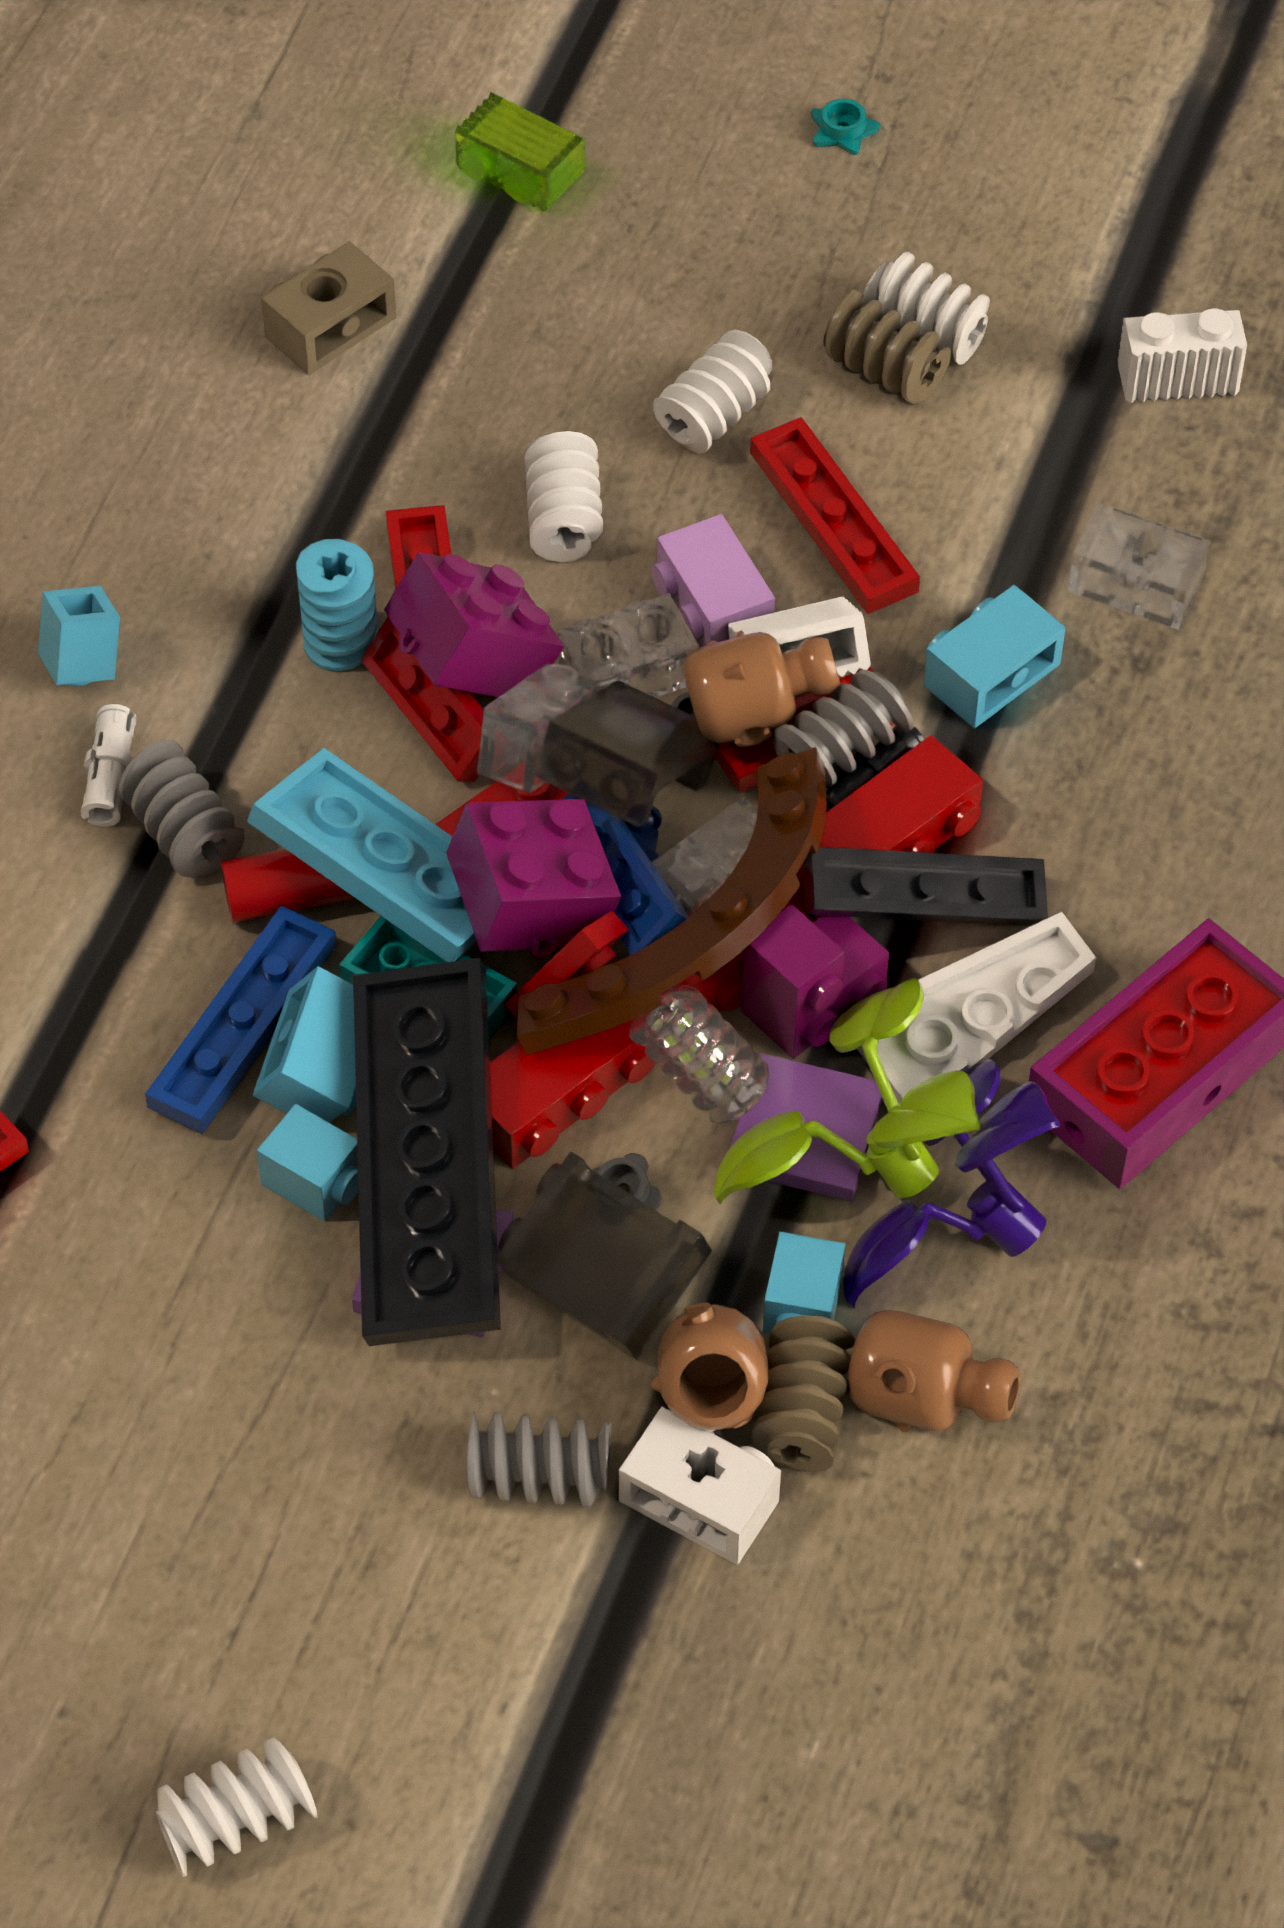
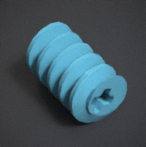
[296,539,378,672]

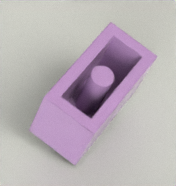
[651,514,775,647]

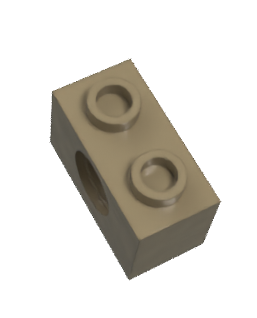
[261,241,396,375]

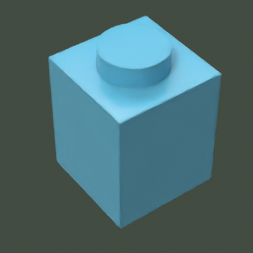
[38,586,120,686]
[256,1104,358,1222]
[763,1231,846,1335]

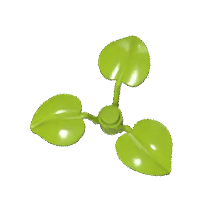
[714,978,980,1205]

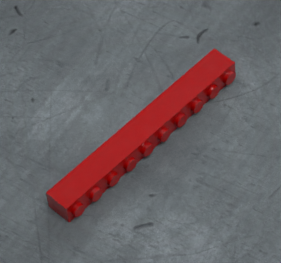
[490,735,983,1169]

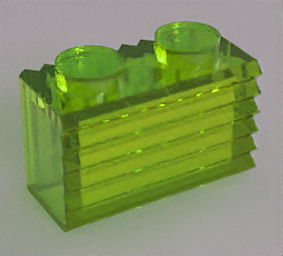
[455,92,585,212]

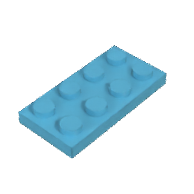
[247,748,477,962]

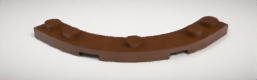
[517,747,827,1055]

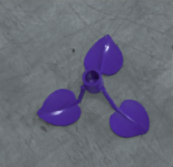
[843,1059,1060,1309]

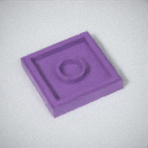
[730,1053,883,1202]

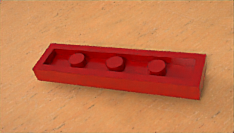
[750,417,920,614]

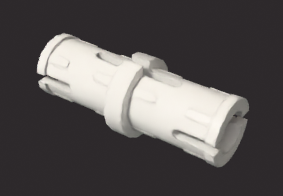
[80,704,137,827]

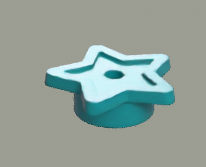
[811,98,881,155]

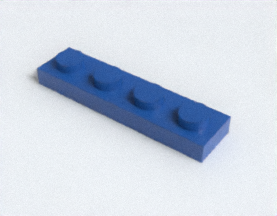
[563,777,689,955]
[145,906,337,1134]

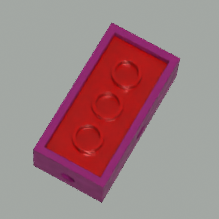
[1029,918,1284,1190]

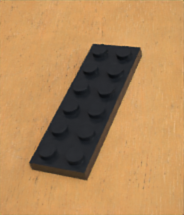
[353,958,501,1346]

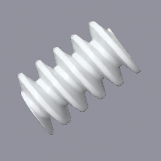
[862,252,990,365]
[652,329,772,454]
[524,431,603,563]
[155,1737,318,1878]

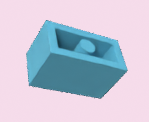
[924,585,1066,729]
[252,966,356,1123]

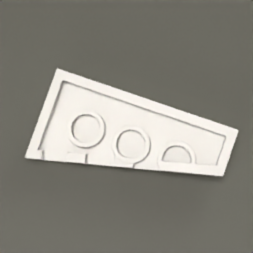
[857,912,1096,1106]

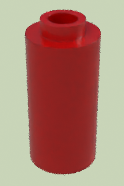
[220,849,356,923]

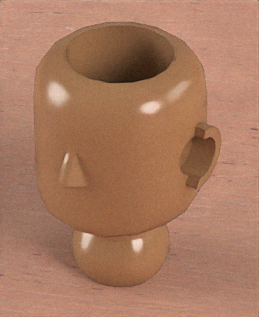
[683,630,840,747]
[651,1302,769,1431]
[847,1310,1021,1433]

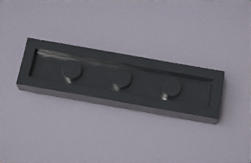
[802,847,1048,926]

